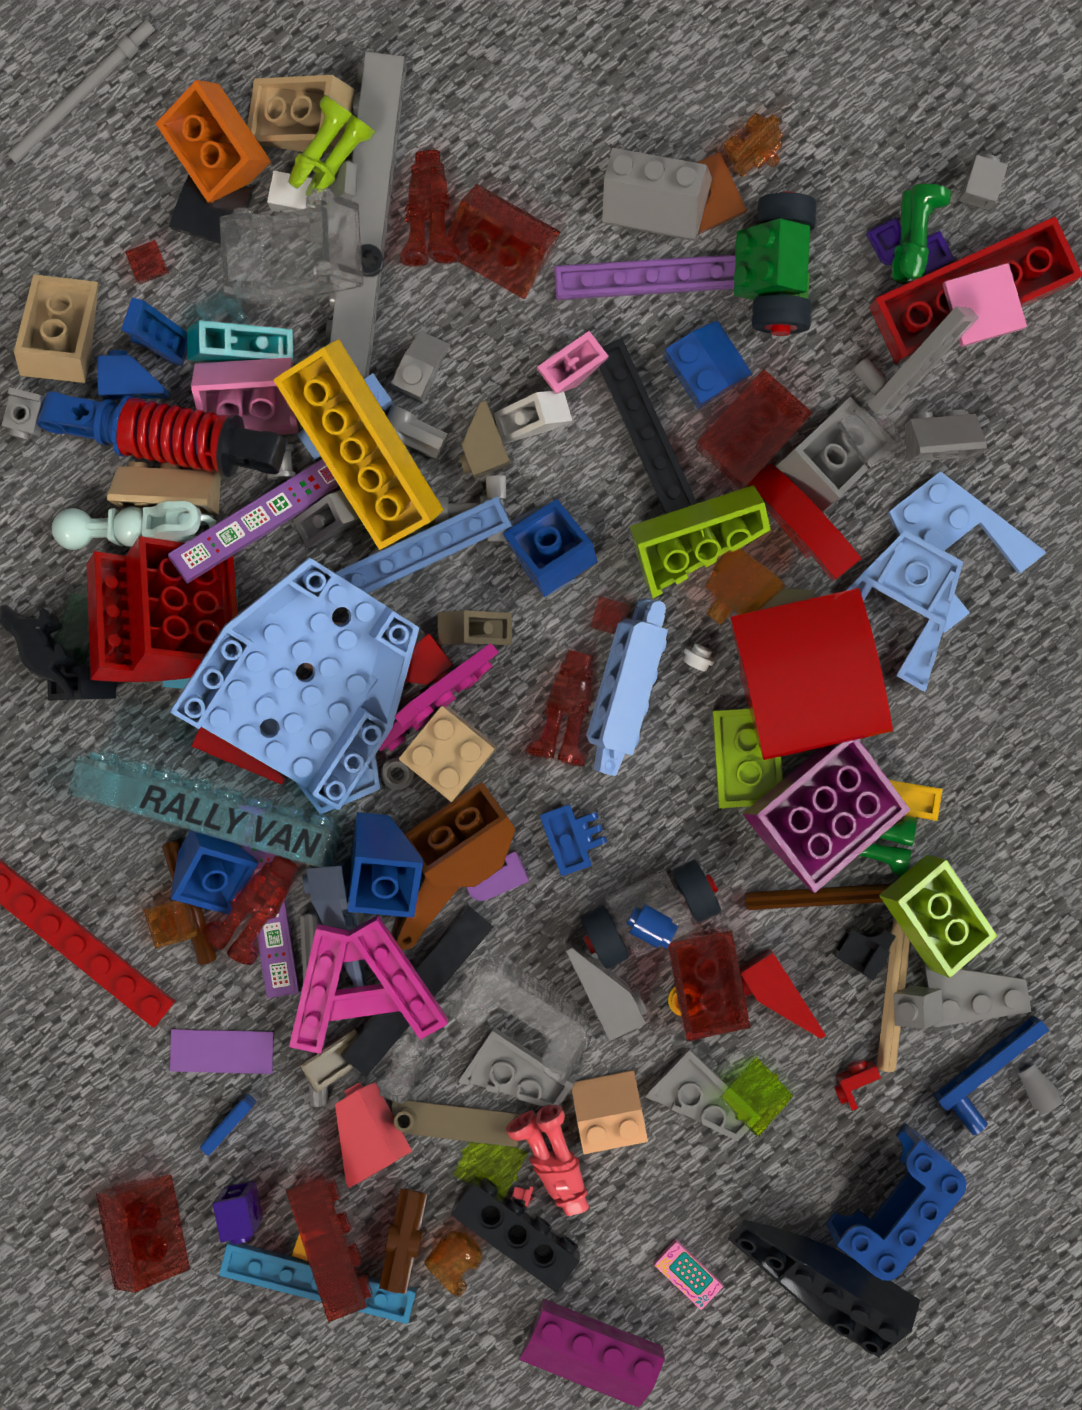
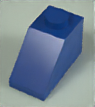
[97,350,170,400]

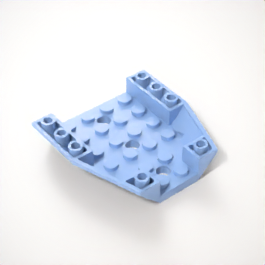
[169,557,419,810]

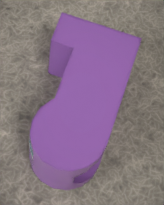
[467,850,529,901]

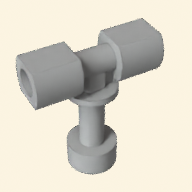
[435,475,507,542]

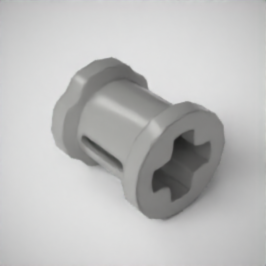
[267,444,296,480]

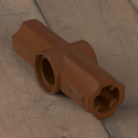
[379,1188,428,1294]

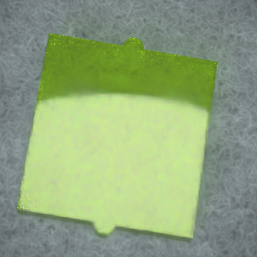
[720,1057,793,1137]
[453,1142,528,1198]

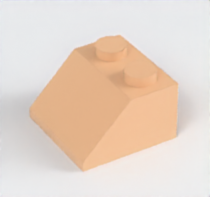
[571,1070,648,1154]

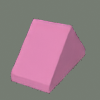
[537,331,609,394]

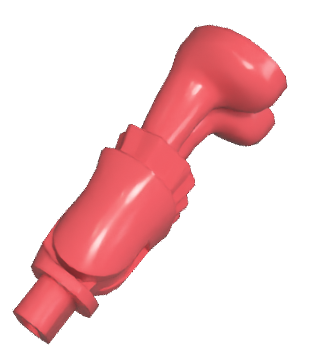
[506,1105,589,1216]

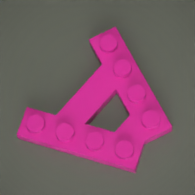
[379,643,499,752]
[289,915,448,1054]

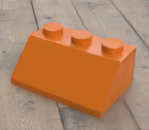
[155,80,271,203]

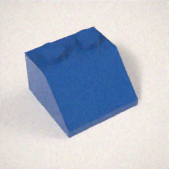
[663,320,753,410]
[503,499,598,597]

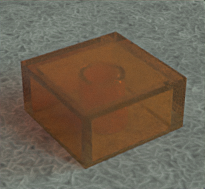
[143,900,198,949]

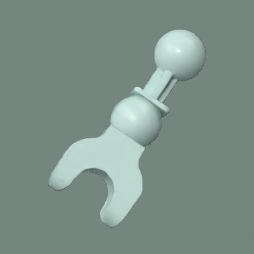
[52,501,218,550]

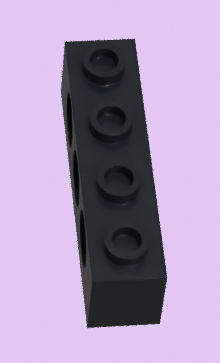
[451,1176,580,1293]

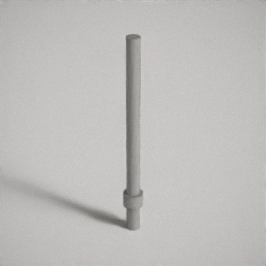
[7,20,155,164]

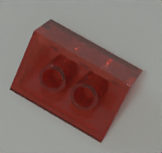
[441,184,561,299]
[668,927,751,1042]
[95,1174,190,1293]

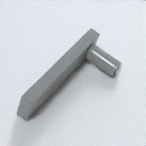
[854,306,979,414]

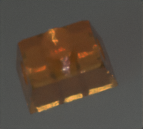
[705,548,786,625]

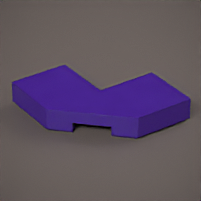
[866,217,955,276]

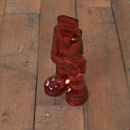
[400,150,460,267]
[525,650,594,767]
[203,853,298,965]

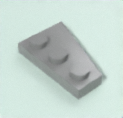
[923,962,1031,1027]
[458,1027,575,1107]
[644,1048,760,1141]

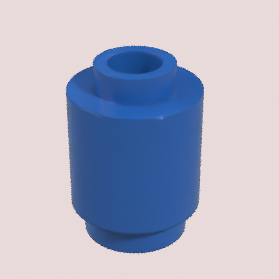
[626,904,678,949]

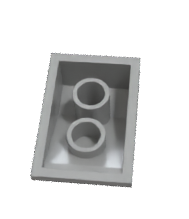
[776,397,894,512]
[565,941,648,1041]

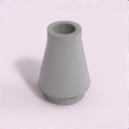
[1018,1063,1063,1115]

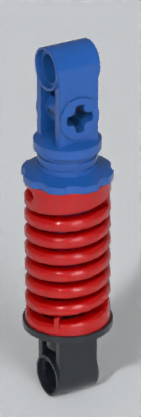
[36,391,288,477]

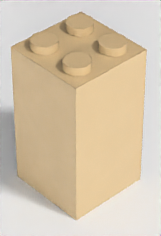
[399,706,498,802]

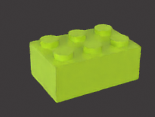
[879,855,998,978]

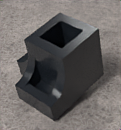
[833,926,896,981]

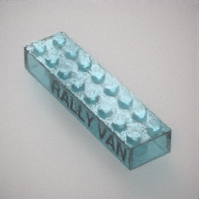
[67,751,343,868]

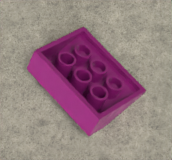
[743,739,910,893]

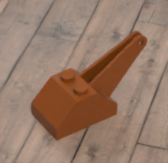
[391,782,516,950]

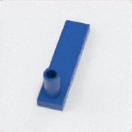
[121,297,187,367]
[932,1015,1050,1135]

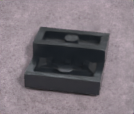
[169,175,254,248]

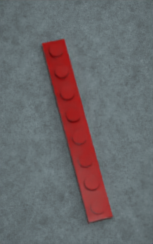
[0,859,176,1028]

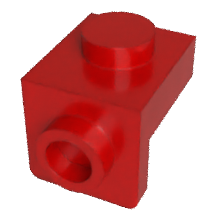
[834,1059,881,1111]

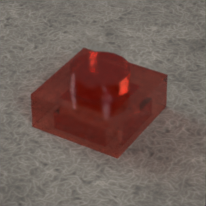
[125,240,169,285]
[590,596,630,635]

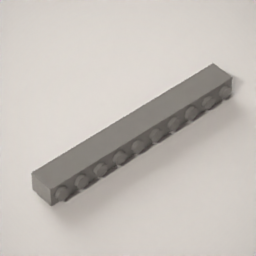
[326,52,407,379]

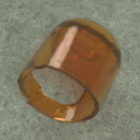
[424,1230,483,1297]

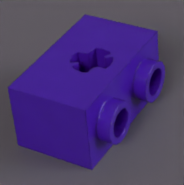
[213,1180,263,1245]

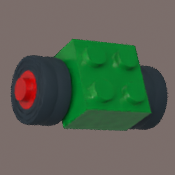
[734,191,817,336]

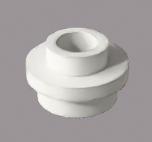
[683,644,715,671]

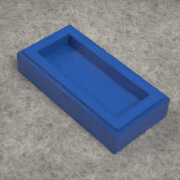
[200,1094,257,1156]

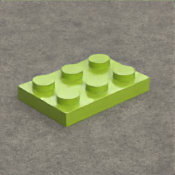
[712,709,783,808]

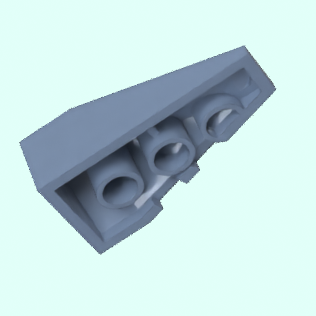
[303,860,368,987]

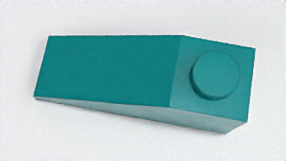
[187,320,293,362]

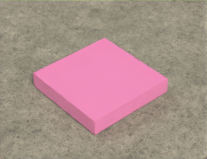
[942,263,1027,347]

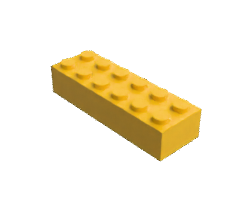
[273,339,444,550]

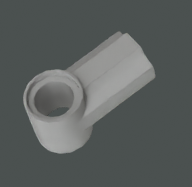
[387,405,448,460]

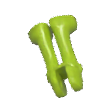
[288,94,376,201]

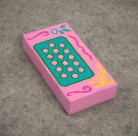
[653,1239,724,1310]

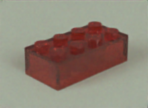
[286,1175,373,1322]

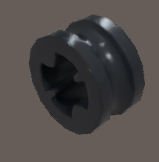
[353,244,384,277]

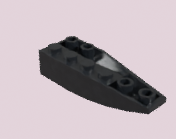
[728,1220,921,1358]

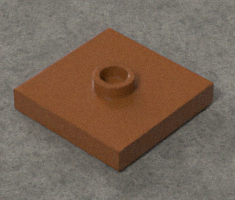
[696,152,747,235]

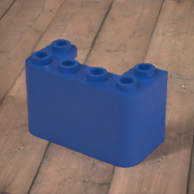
[825,1123,967,1281]

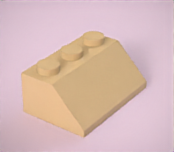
[107,461,221,515]

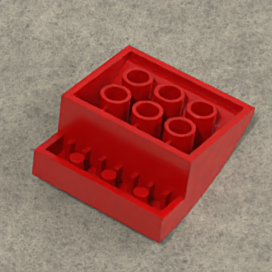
[86,536,238,682]
[730,588,893,760]

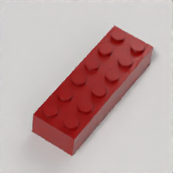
[869,216,1082,365]

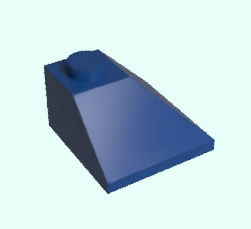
[170,826,259,915]

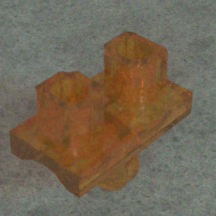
[724,113,783,177]

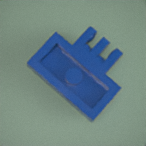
[540,804,608,877]

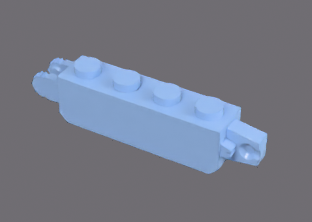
[586,598,668,776]

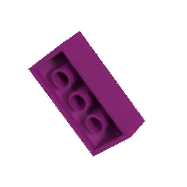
[519,1298,665,1408]

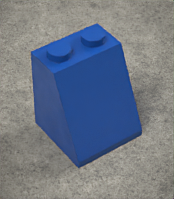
[348,812,423,918]

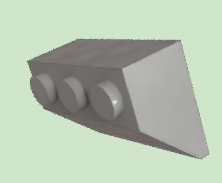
[602,148,712,241]

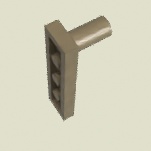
[391,1098,521,1147]

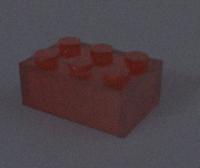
[695,369,813,489]

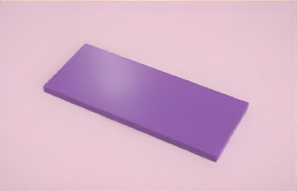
[170,1029,274,1074]

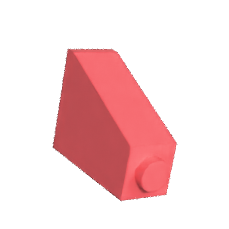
[335,1082,413,1188]

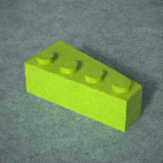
[629,485,771,599]

